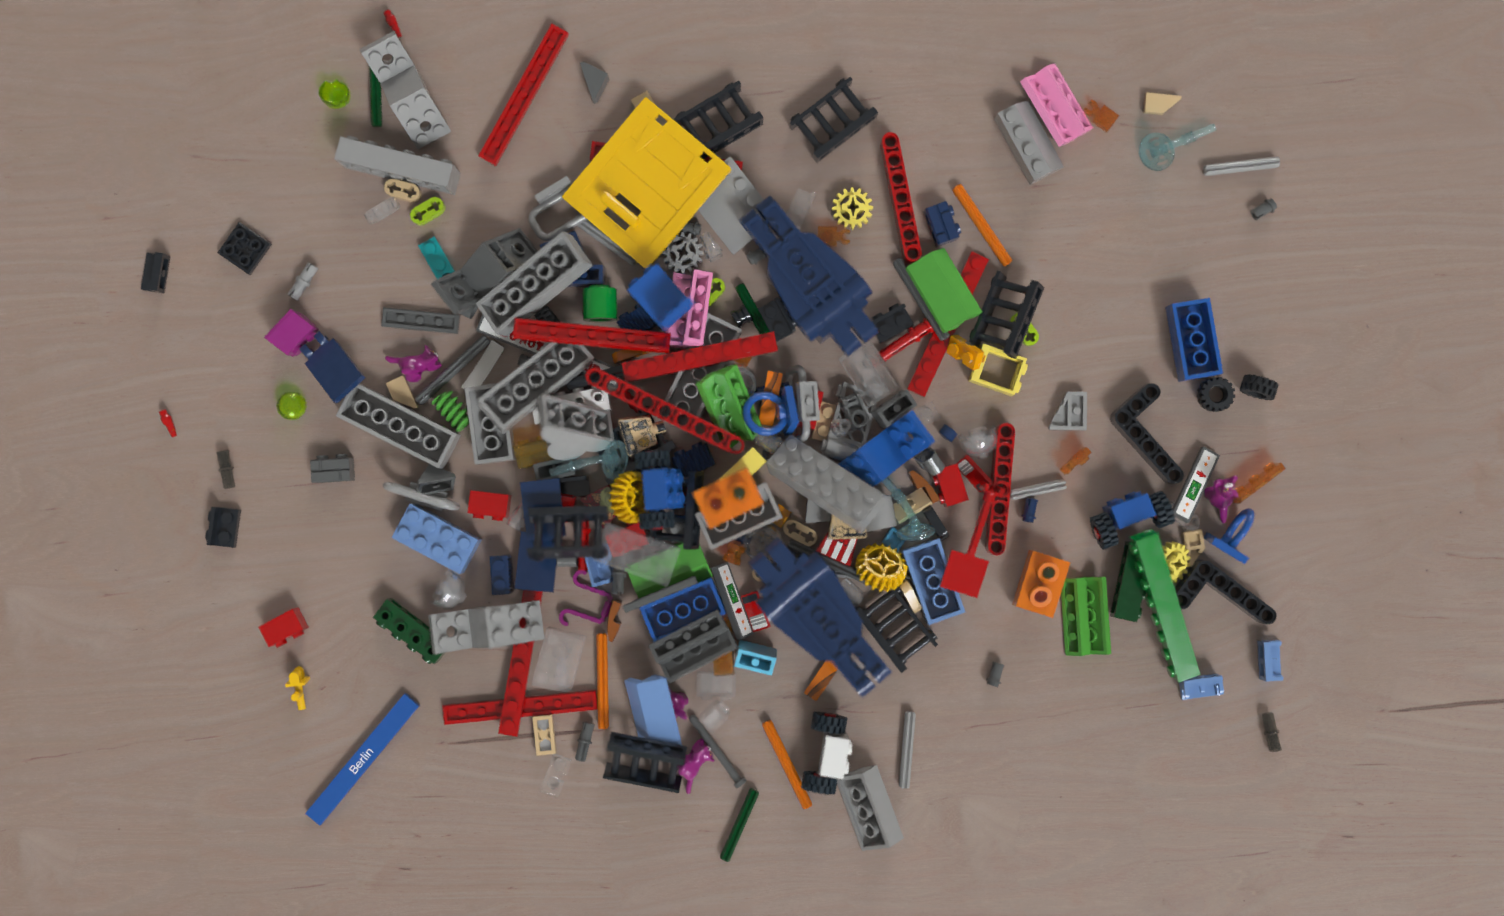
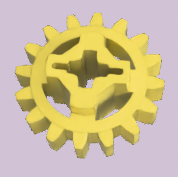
[831,187,873,230]
[1162,541,1191,583]

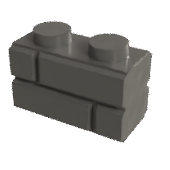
[871,389,917,428]
[310,454,355,483]

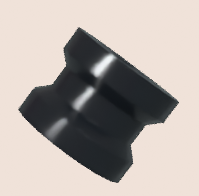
[730,305,753,328]

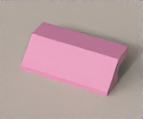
[1020,63,1093,147]
[665,269,713,349]

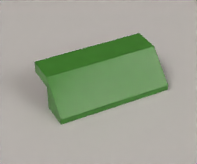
[905,248,982,333]
[696,364,762,448]
[625,542,713,599]
[1061,577,1111,656]

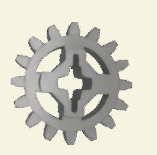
[662,232,704,274]

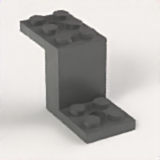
[431,228,538,315]

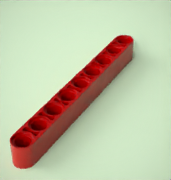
[586,368,744,455]

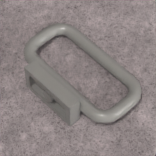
[529,176,587,241]
[785,365,820,442]
[383,482,460,511]

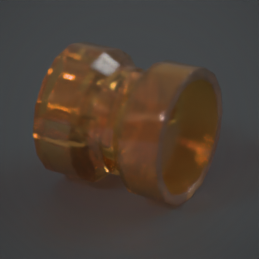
[722,542,746,566]

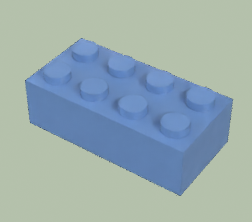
[391,504,482,574]
[901,538,965,625]

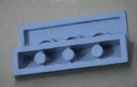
[625,674,682,745]

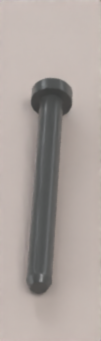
[689,715,747,789]

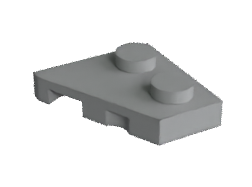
[1048,392,1087,431]

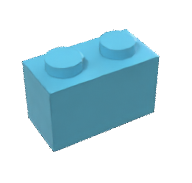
[734,640,777,676]

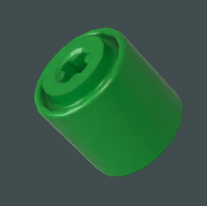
[582,285,618,322]

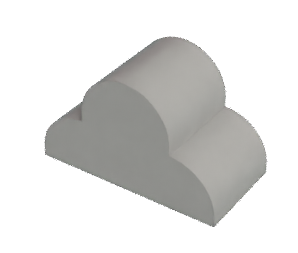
[538,394,615,460]

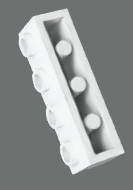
[532,386,612,425]

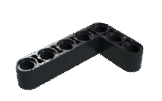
[1110,383,1184,484]
[1175,560,1277,624]

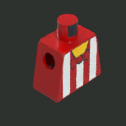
[816,531,857,566]

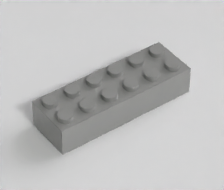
[334,136,461,195]
[476,231,593,337]
[658,313,742,433]
[477,342,594,434]
[336,384,461,469]
[766,434,885,533]

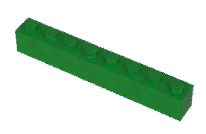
[1129,529,1201,682]

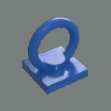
[743,386,799,436]
[1203,508,1255,564]

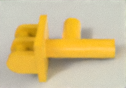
[285,666,310,710]

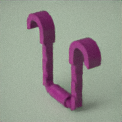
[559,570,613,626]

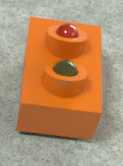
[693,468,765,529]
[1012,550,1070,618]

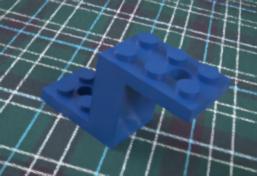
[628,264,694,332]
[837,410,936,487]

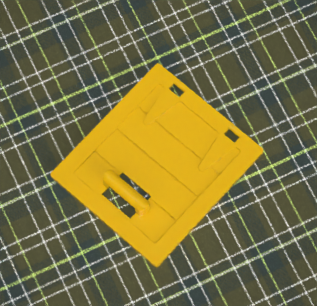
[562,97,732,269]

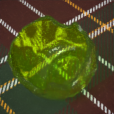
[318,80,351,109]
[276,391,307,420]

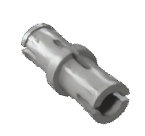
[288,262,319,301]

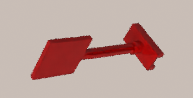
[940,480,1005,598]

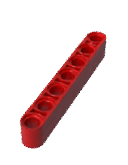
[880,132,922,264]
[985,423,1015,556]

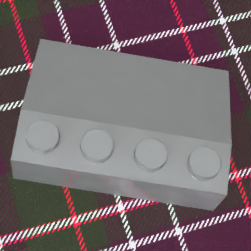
[698,157,770,255]

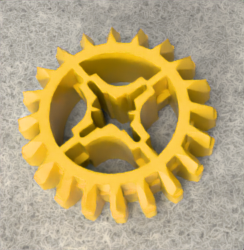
[608,471,650,523]
[855,542,908,592]

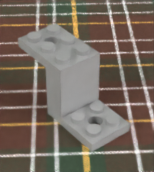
[360,31,451,149]
[428,600,544,654]

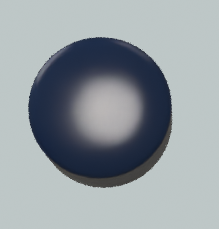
[938,424,958,442]

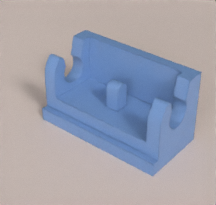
[585,543,614,587]
[1257,640,1283,681]
[1179,674,1224,700]

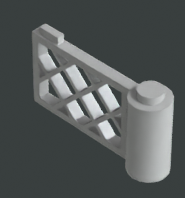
[820,382,880,461]

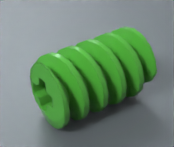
[431,390,469,433]

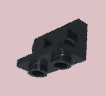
[758,297,797,342]
[872,303,914,344]
[205,507,241,548]

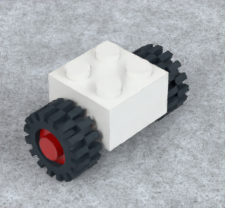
[801,711,852,795]

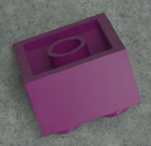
[264,309,319,357]

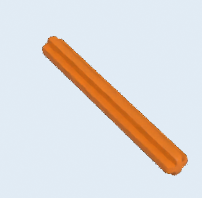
[953,184,1012,267]
[596,633,609,729]
[762,720,812,809]

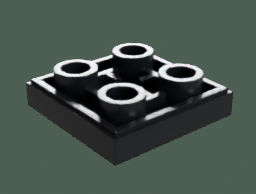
[217,222,272,275]

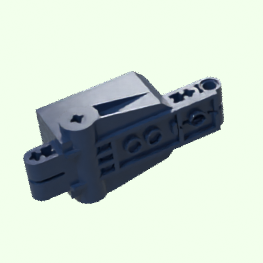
[739,195,879,357]
[748,537,892,698]

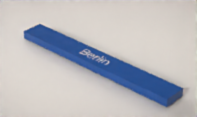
[305,693,420,826]

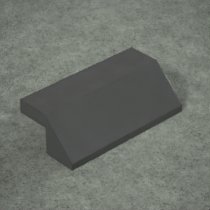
[649,610,739,683]

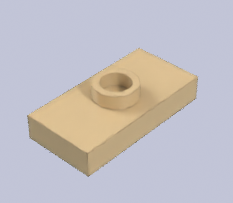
[893,488,932,524]

